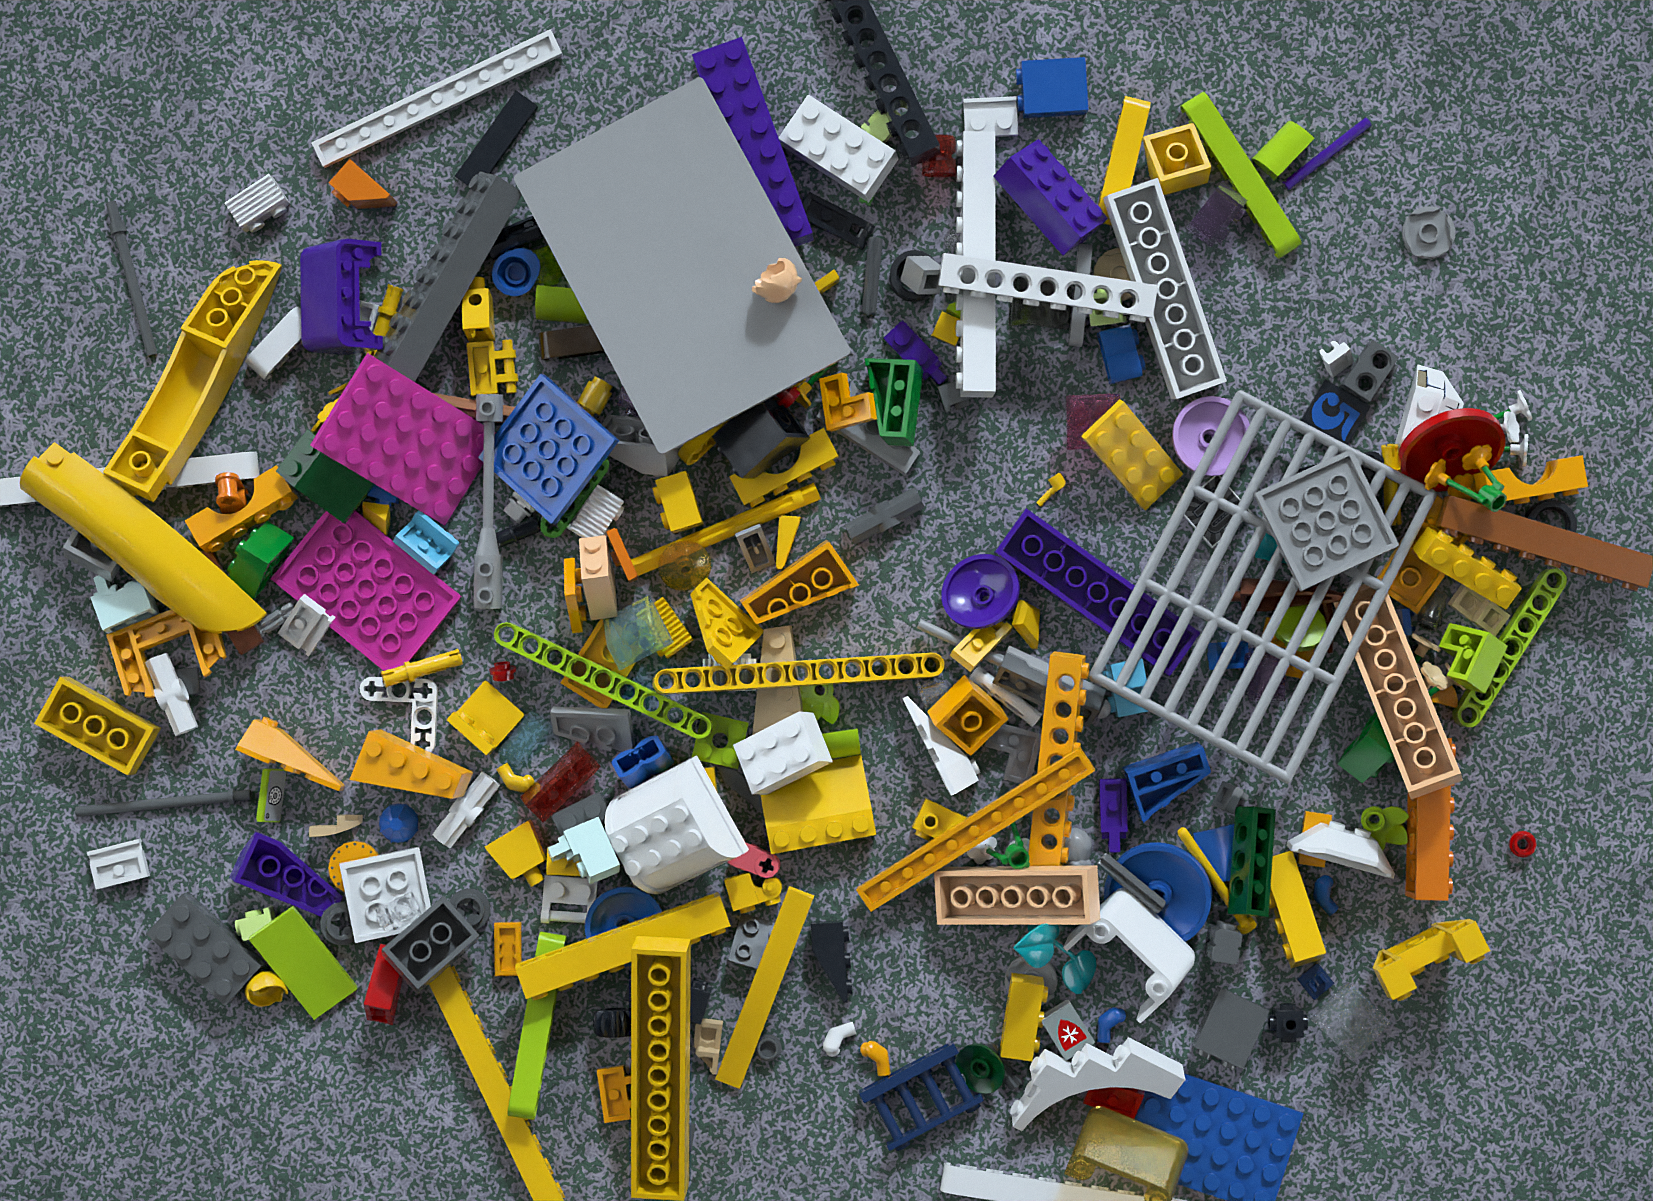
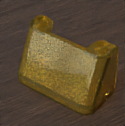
[1064,1106,1189,1201]

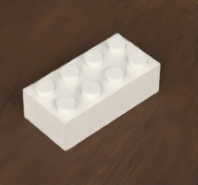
[778,95,898,203]

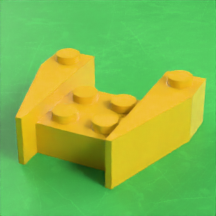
[1373,919,1491,1001]

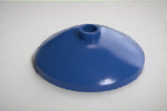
[585,886,662,967]

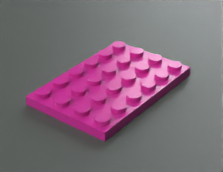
[310,353,496,526]
[271,510,462,671]

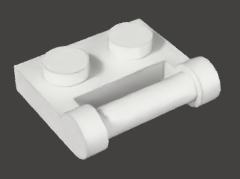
[541,875,598,924]

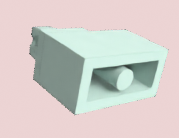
[90,575,160,634]
[548,817,620,884]

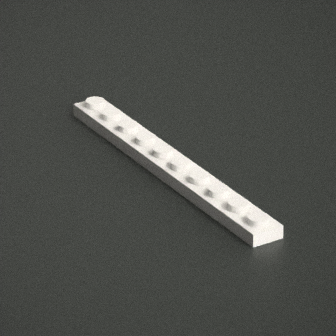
[312,29,563,168]

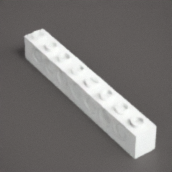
[938,253,1158,322]

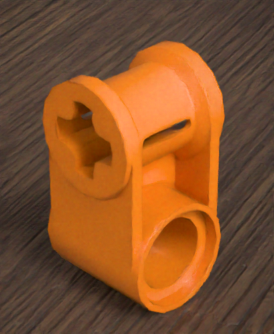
[215,472,248,514]

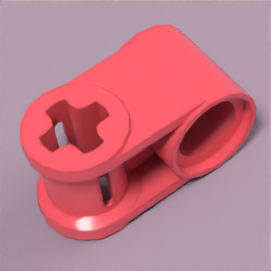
[727,839,781,878]

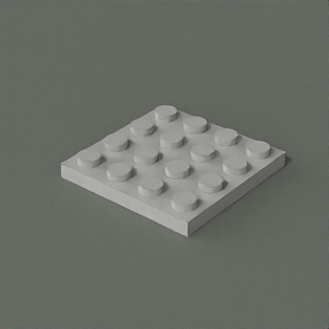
[1253,449,1399,592]

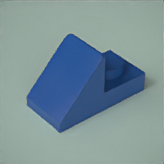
[1207,641,1249,670]

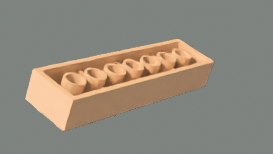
[1333,578,1463,799]

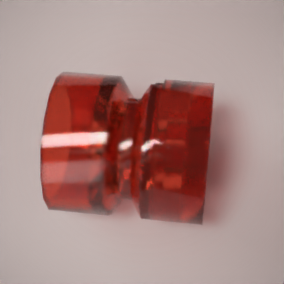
[922,135,956,177]

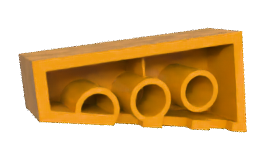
[740,540,859,625]
[349,729,473,799]

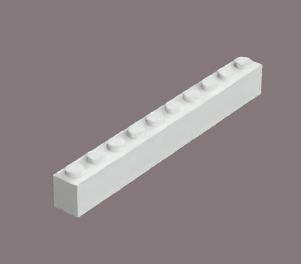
[956,131,996,398]

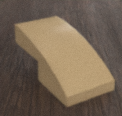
[1448,584,1510,636]

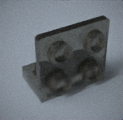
[1008,277,1073,330]

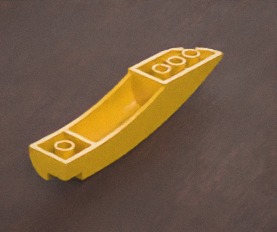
[103,260,282,502]
[19,442,267,634]

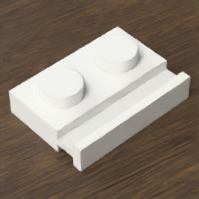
[963,96,1018,137]
[277,594,335,657]
[87,839,150,889]

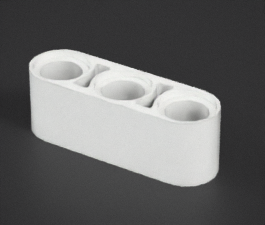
[245,307,302,381]

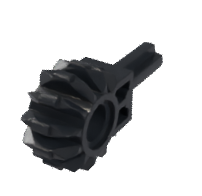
[593,1007,631,1038]

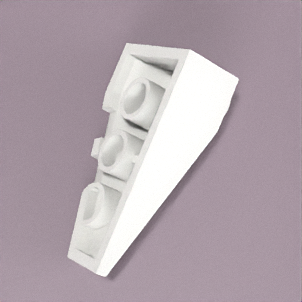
[902,696,981,796]

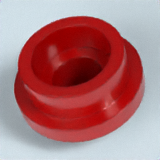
[776,386,801,408]
[489,661,516,681]
[1509,831,1536,858]

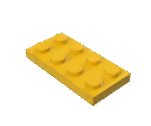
[1081,399,1183,510]

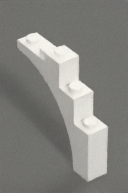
[1010,1037,1185,1131]

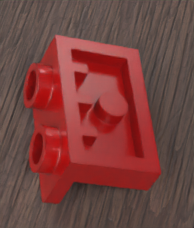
[1083,1087,1145,1120]

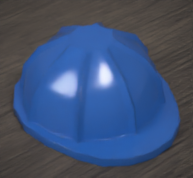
[492,248,541,296]
[379,803,419,843]

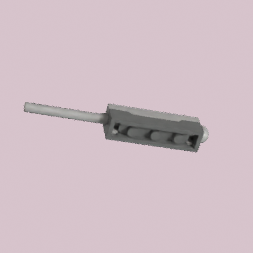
[917,619,1111,727]

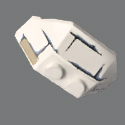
[1395,365,1464,452]

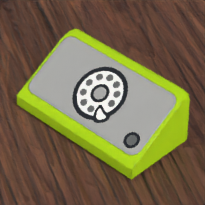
[256,767,286,822]

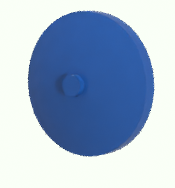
[1104,842,1212,942]

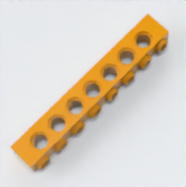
[1028,651,1090,866]

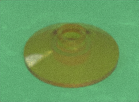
[658,541,711,591]

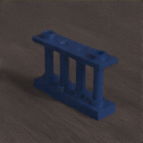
[859,1040,984,1151]

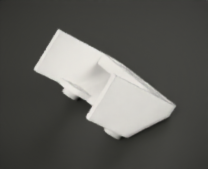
[1063,888,1195,1023]

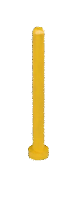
[1177,827,1257,934]

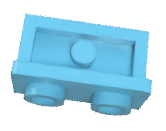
[393,510,459,575]

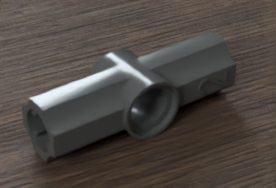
[844,488,925,545]

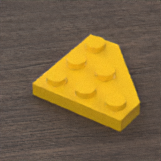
[690,578,764,670]

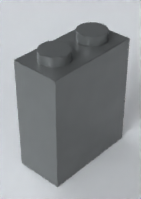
[1192,986,1269,1070]

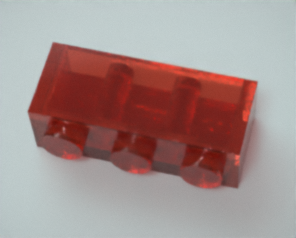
[521,741,601,823]

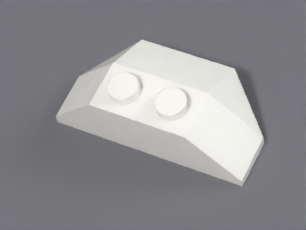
[1286,821,1395,879]

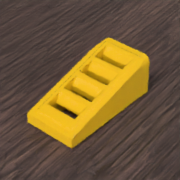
[776,515,801,570]

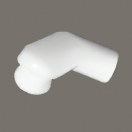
[823,1022,856,1057]

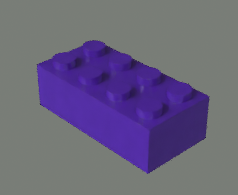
[993,139,1108,256]

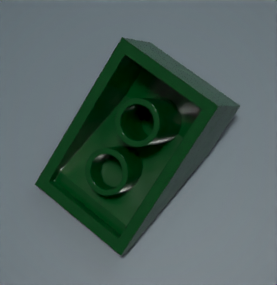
[276,429,375,524]

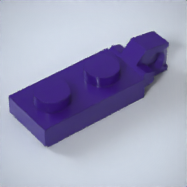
[883,320,947,385]
[1099,778,1128,853]

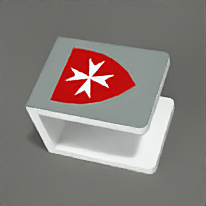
[1042,1000,1095,1061]

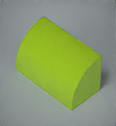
[1252,121,1315,180]
[535,285,589,324]
[822,728,861,759]

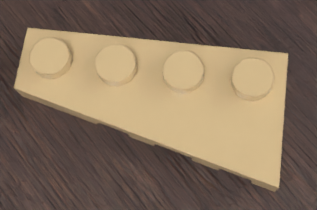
[752,625,803,735]

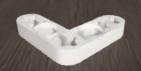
[360,677,438,753]

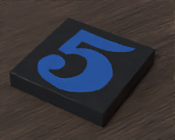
[1300,379,1371,445]

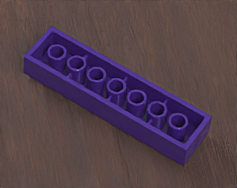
[692,37,814,247]
[994,508,1201,676]

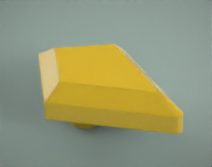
[1012,600,1040,649]

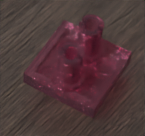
[1066,393,1120,450]

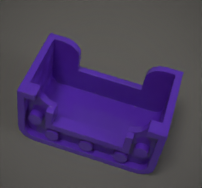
[300,238,383,355]

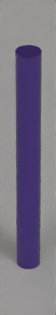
[1282,117,1372,190]

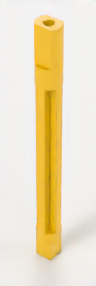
[631,483,821,576]

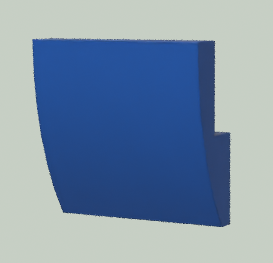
[1193,823,1234,884]

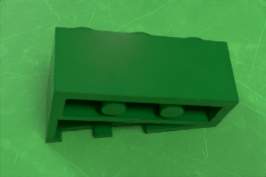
[864,358,923,446]

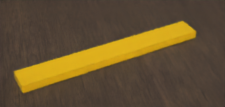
[715,886,814,1089]

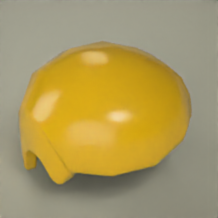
[245,971,288,1007]

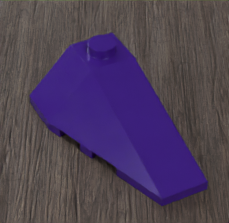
[229,831,343,917]

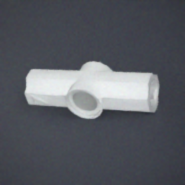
[145,653,198,736]
[432,771,500,848]

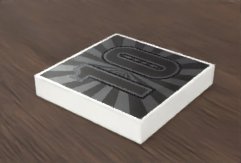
[1184,475,1252,548]

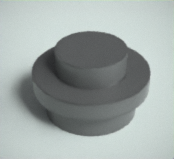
[755,1034,782,1061]

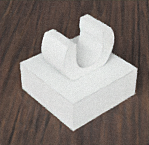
[1320,341,1354,378]

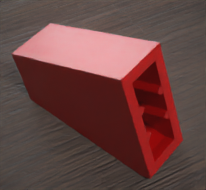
[364,944,403,1025]

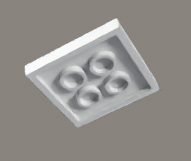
[339,847,431,943]

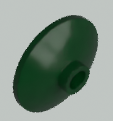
[956,1044,1005,1094]

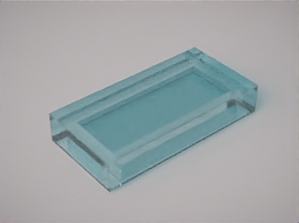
[498,710,552,768]

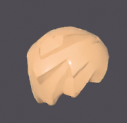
[752,258,802,303]

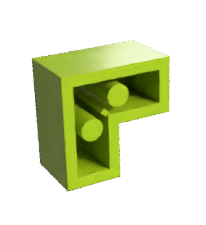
[1438,623,1507,694]

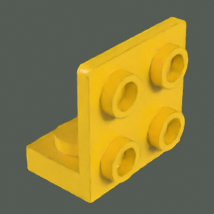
[447,681,524,755]

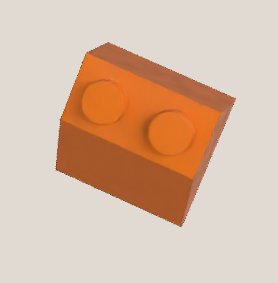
[329,159,397,209]

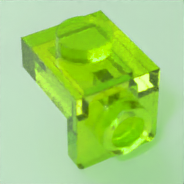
[531,245,565,286]

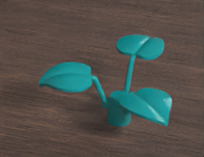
[1013,923,1097,994]

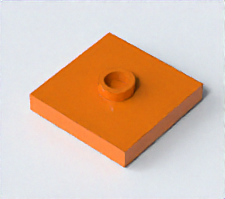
[606,528,638,583]

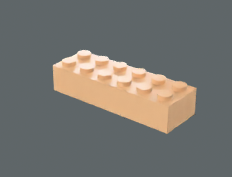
[934,865,1101,925]

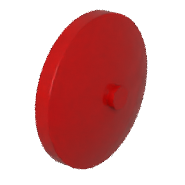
[1397,408,1506,492]

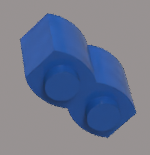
[1097,324,1146,385]
[611,735,674,788]

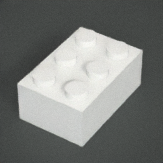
[733,711,833,795]

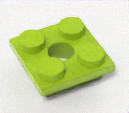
[692,712,749,769]

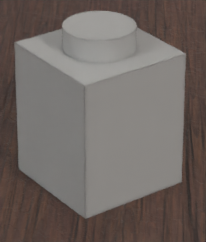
[900,256,941,294]

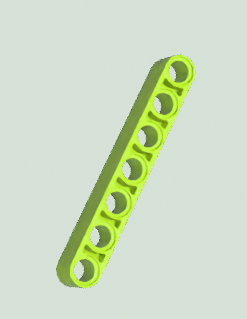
[1180,92,1302,259]
[1452,568,1567,727]
[508,931,567,1120]

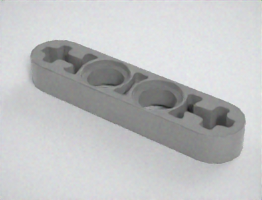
[1068,244,1092,347]

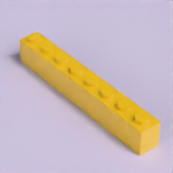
[515,892,730,1000]

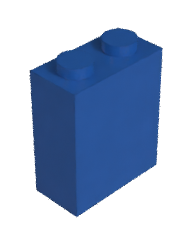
[1015,57,1088,118]

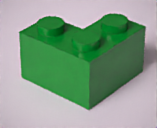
[227,521,294,600]
[1337,712,1395,784]

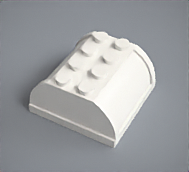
[605,755,749,894]

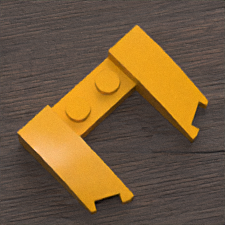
[106,609,227,698]

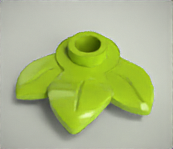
[800,676,840,724]
[1361,806,1409,851]

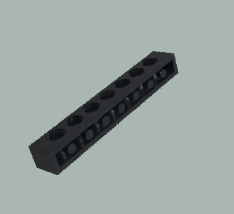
[825,0,941,167]

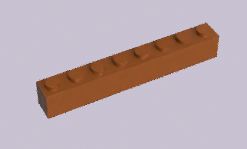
[1435,495,1653,592]

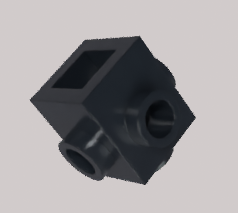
[1268,1003,1308,1043]

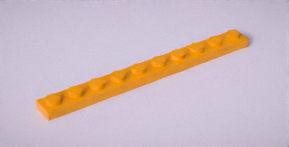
[856,747,1095,912]

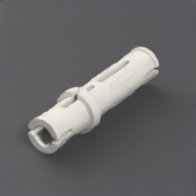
[969,665,1042,727]

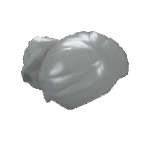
[1052,827,1092,866]

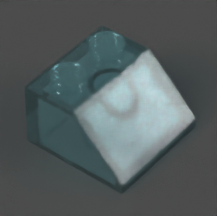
[603,595,674,671]

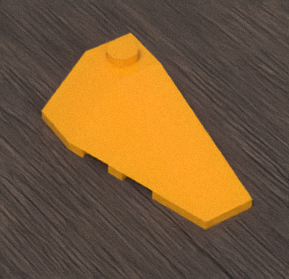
[236,717,345,791]

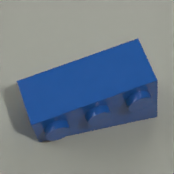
[1122,742,1211,823]

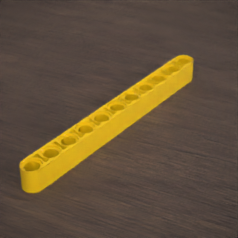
[652,653,944,695]
[429,965,565,1201]

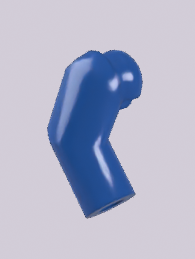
[1313,875,1339,916]
[1097,1007,1126,1043]

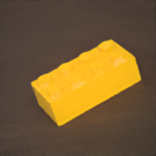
[34,677,161,775]

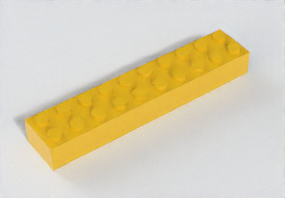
[631,936,691,1201]

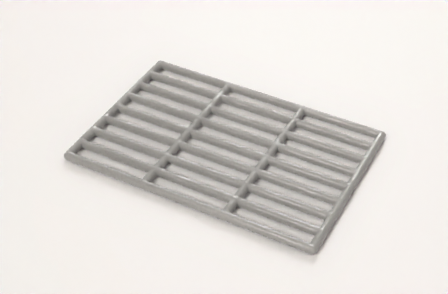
[1088,390,1437,783]

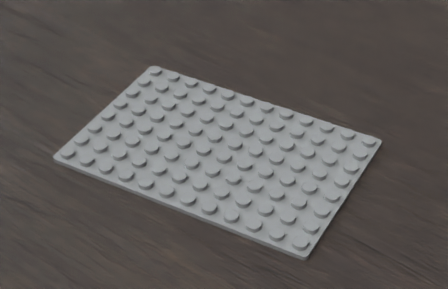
[514,77,851,454]

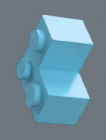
[1102,659,1148,717]

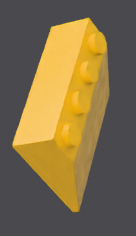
[761,755,876,854]

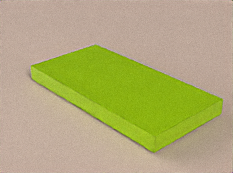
[249,906,358,1020]

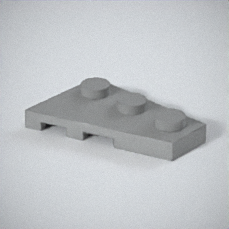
[550,706,635,752]

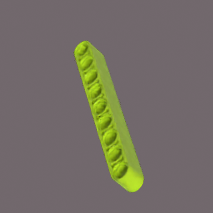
[494,622,713,739]

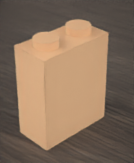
[579,535,618,620]

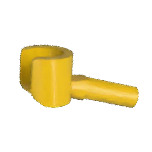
[1036,473,1066,507]

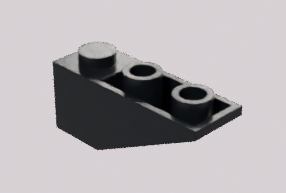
[811,920,853,1003]

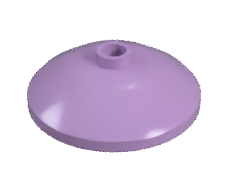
[1172,396,1251,476]

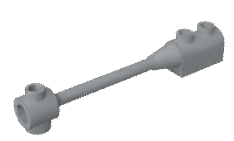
[474,394,503,609]

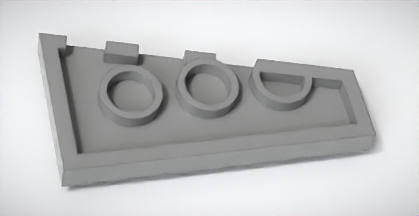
[816,376,920,476]

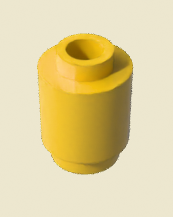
[577,376,613,417]

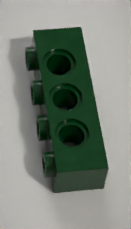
[1228,806,1276,917]

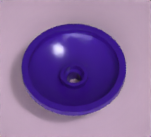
[941,554,1020,629]

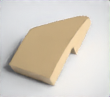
[309,815,363,837]
[693,1018,723,1075]

